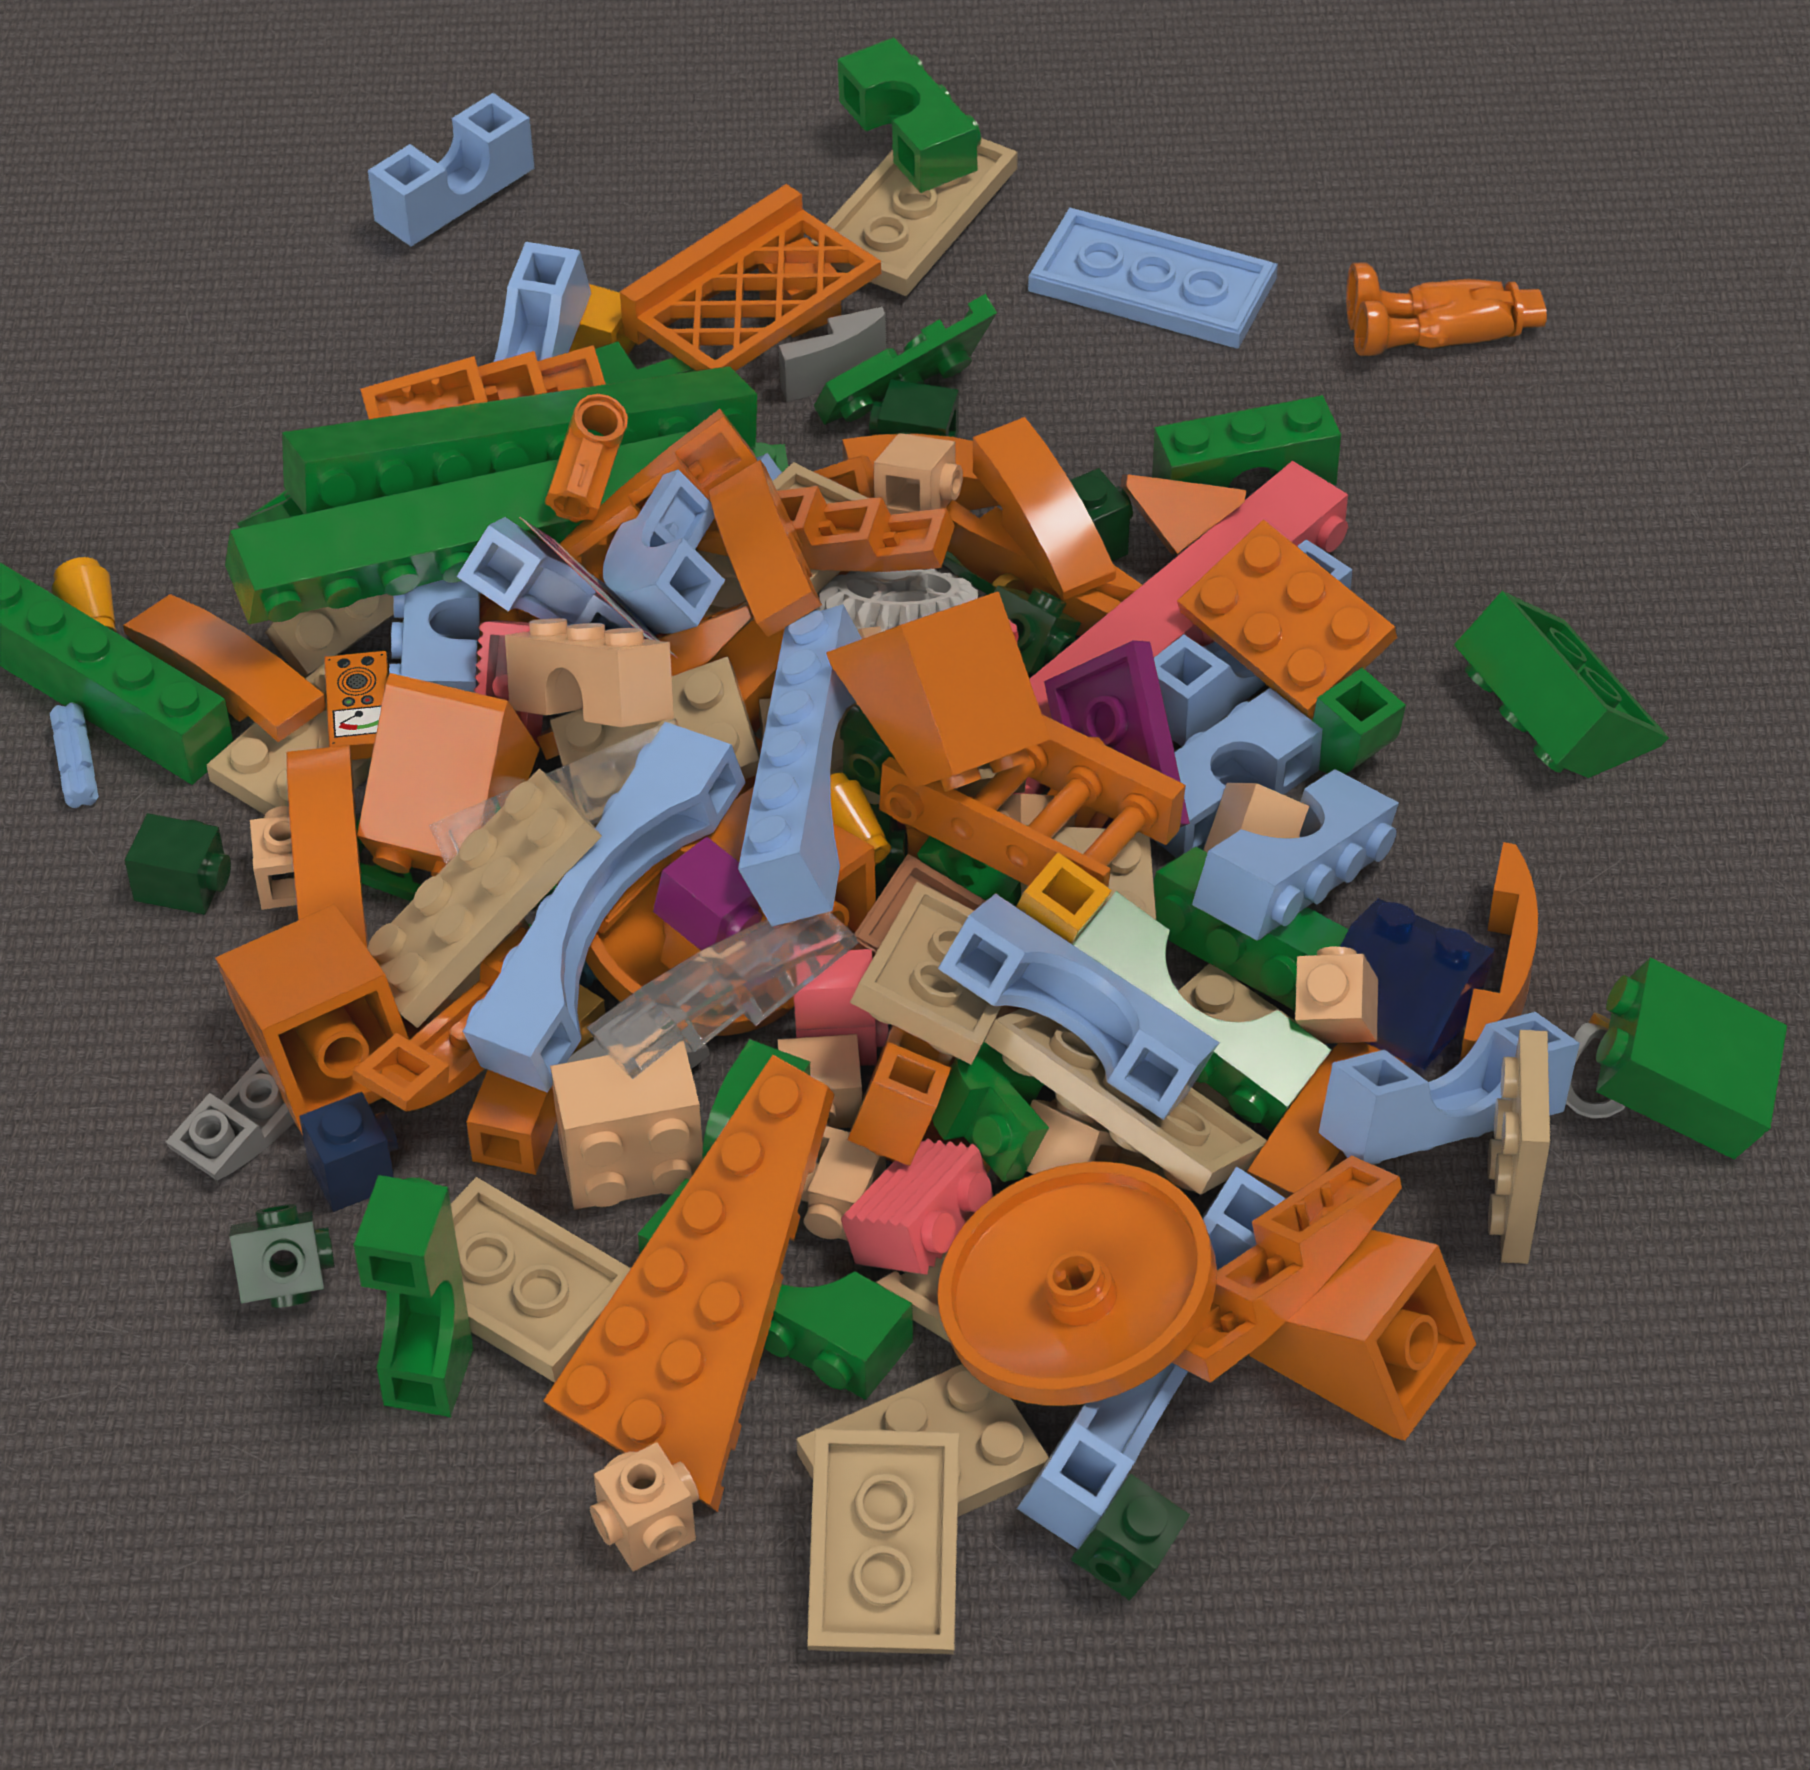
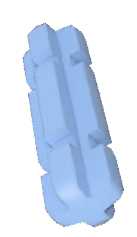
[50,702,99,808]

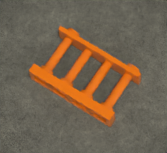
[879,714,1186,905]

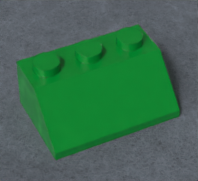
[1454,591,1669,778]

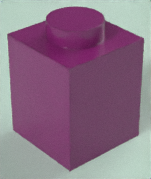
[653,836,762,959]

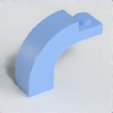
[603,469,725,634]

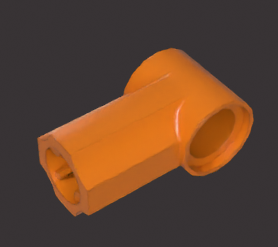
[545,394,628,523]

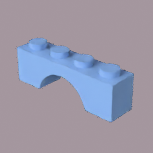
[1154,539,1352,747]
[1192,769,1399,941]
[938,894,1220,1120]
[1318,1012,1580,1165]

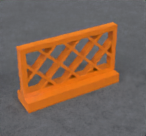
[620,184,882,371]

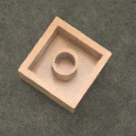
[550,1041,703,1210]

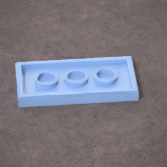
[1028,208,1278,349]

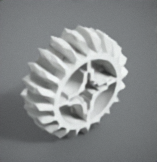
[816,569,978,632]

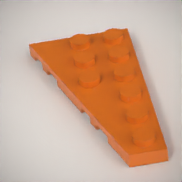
[543,1055,835,1512]

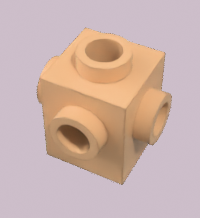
[590,1442,699,1572]

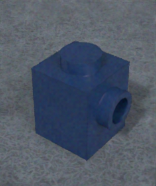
[299,1092,398,1212]

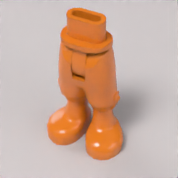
[1346,263,1547,356]

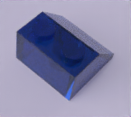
[1340,898,1495,1070]

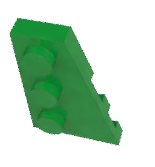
[813,293,997,425]

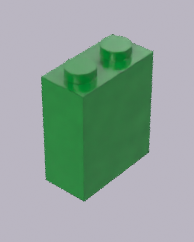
[1596,957,1787,1160]

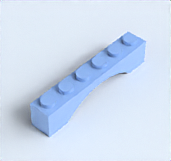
[494,242,591,362]
[738,604,862,927]
[463,722,745,1092]
[1017,1166,1286,1549]

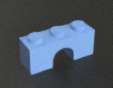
[368,93,534,246]
[457,517,651,639]
[389,580,480,693]
[1155,688,1323,859]

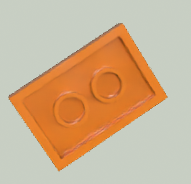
[1177,519,1397,720]

